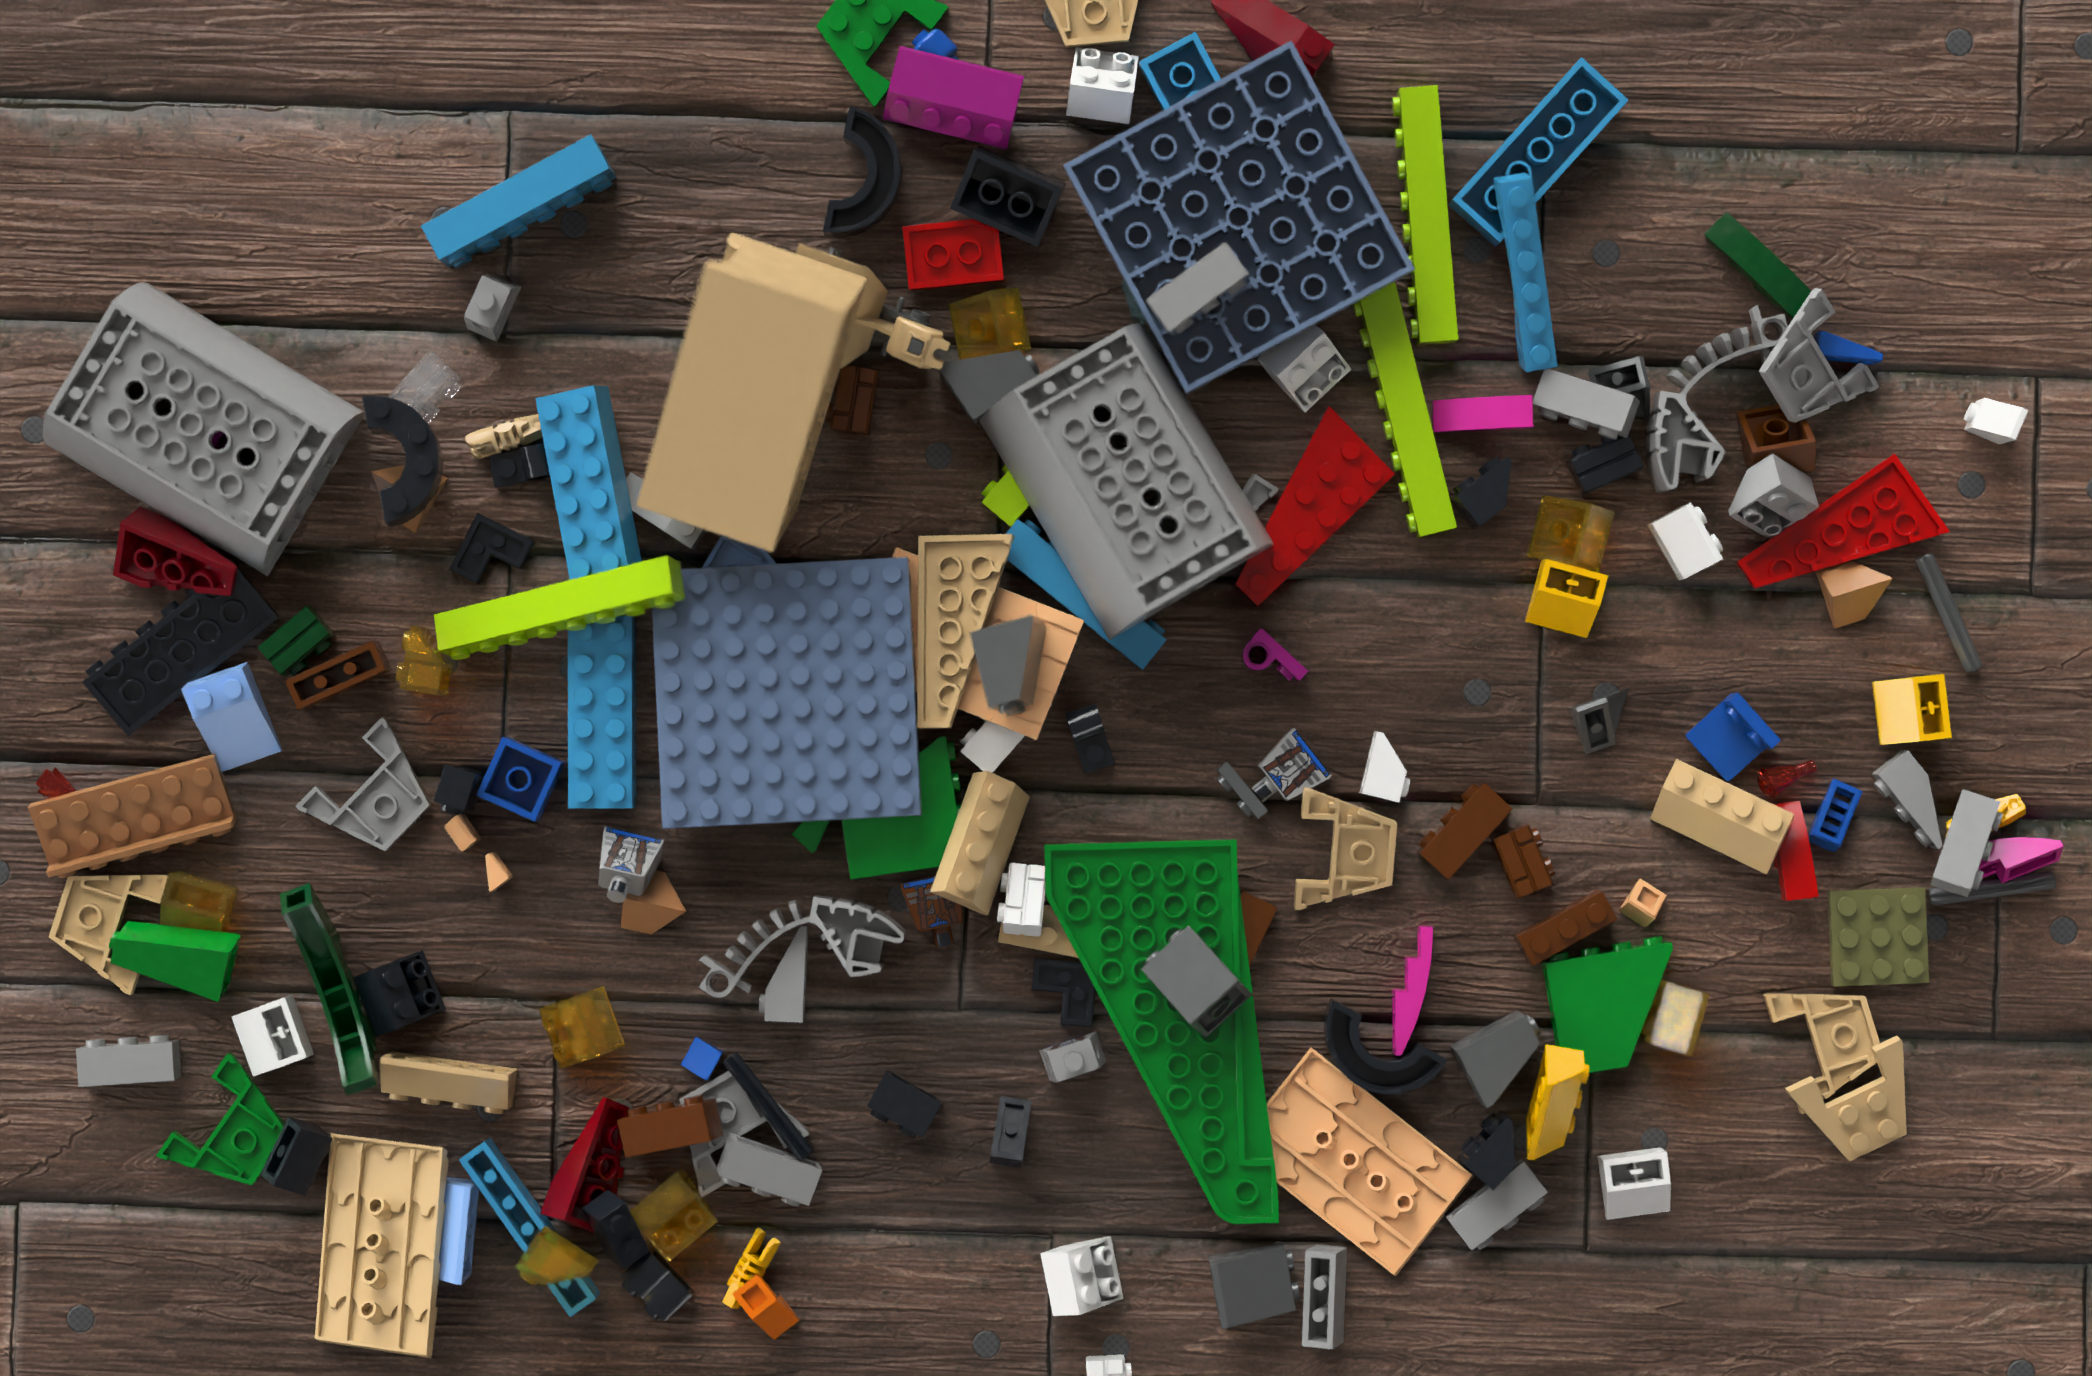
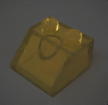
[948,288,1031,360]
[1527,495,1615,573]
[1642,979,1710,1056]
[515,1226,599,1285]

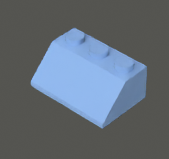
[439,1177,479,1285]

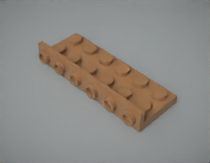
[28,754,237,878]

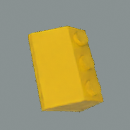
[1526,1045,1589,1160]

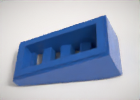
[1814,331,1883,365]
[1808,778,1863,852]

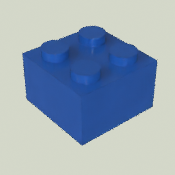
[476,736,566,822]

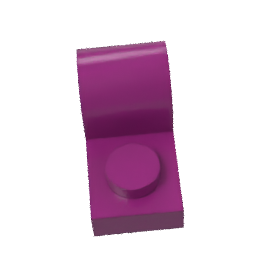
[1241,628,1308,681]

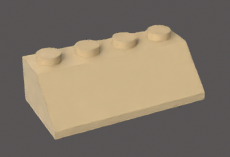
[1650,759,1795,875]
[930,771,1030,915]
[380,1051,518,1114]

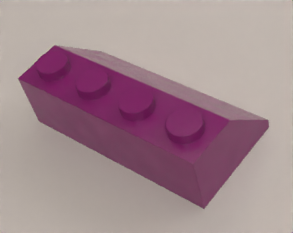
[883,46,1024,149]

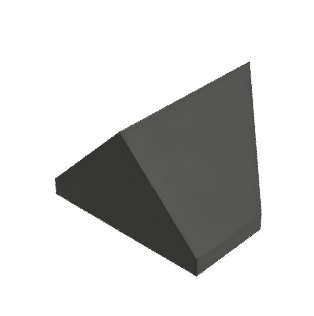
[1588,356,1650,421]
[1569,687,1629,754]

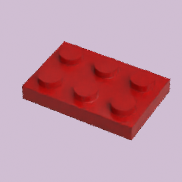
[902,219,1004,291]

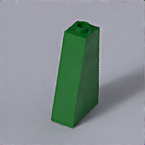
[109,921,241,1002]

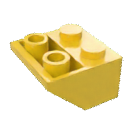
[1525,559,1608,638]
[1872,674,1952,745]

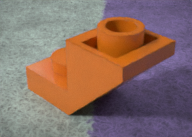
[732,1273,800,1340]

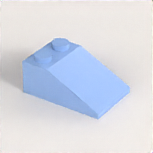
[181,662,282,772]

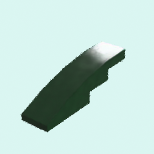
[1704,212,1811,320]

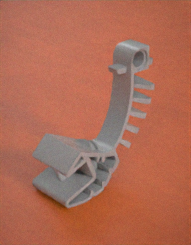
[1645,305,1788,493]
[699,895,907,998]

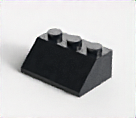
[950,146,1066,247]

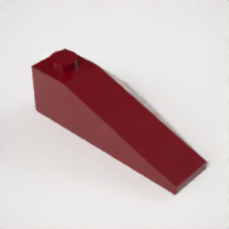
[1210,0,1335,78]
[113,506,238,596]
[540,1097,629,1234]

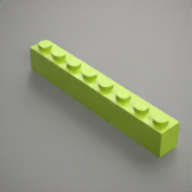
[1392,85,1458,346]
[1352,282,1457,538]
[434,555,685,660]

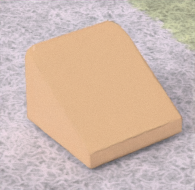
[445,814,481,851]
[485,852,513,892]
[1620,878,1667,927]

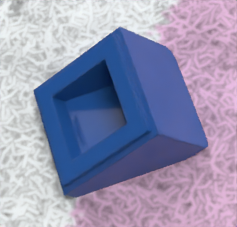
[681,1036,724,1081]

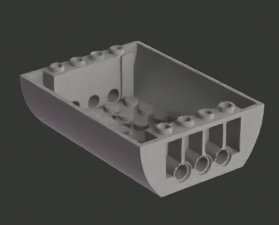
[43,282,365,576]
[979,323,1274,640]

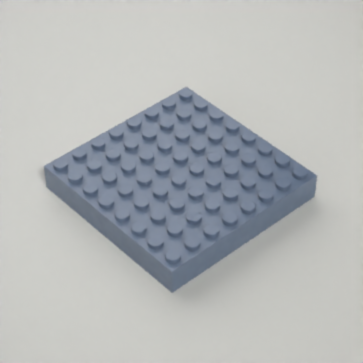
[1063,41,1415,395]
[652,557,922,829]

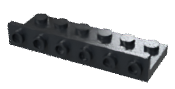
[82,560,279,736]

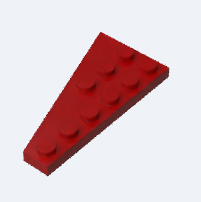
[1235,406,1395,607]
[1736,454,1950,589]

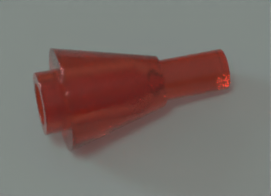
[1757,760,1817,798]
[35,767,76,798]

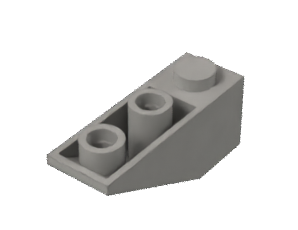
[1872,750,1942,849]

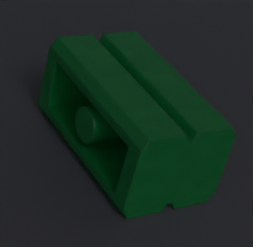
[258,606,336,677]

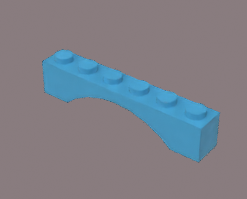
[1493,172,1558,372]

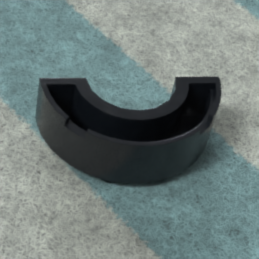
[823,106,902,237]
[362,396,443,527]
[1323,998,1447,1094]

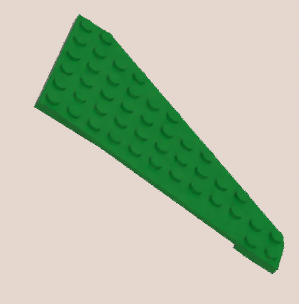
[1044,839,1279,1224]

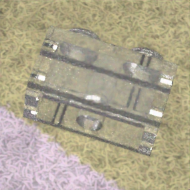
[388,350,462,423]

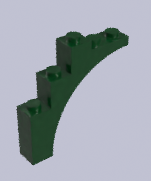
[280,883,378,1096]

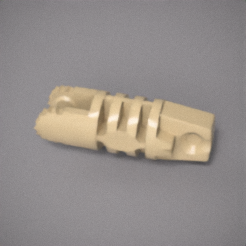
[464,414,542,459]

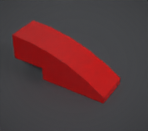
[1773,801,1819,901]

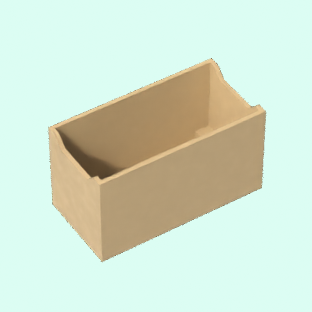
[636,232,867,552]

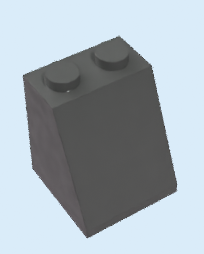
[938,350,1039,426]
[970,615,1046,716]
[1141,926,1252,1038]
[1450,1010,1541,1108]
[1208,1243,1300,1329]

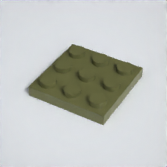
[1827,887,1929,987]

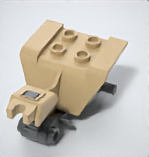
[796,243,951,369]

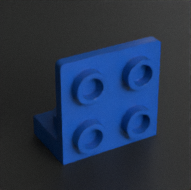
[1685,693,1781,781]

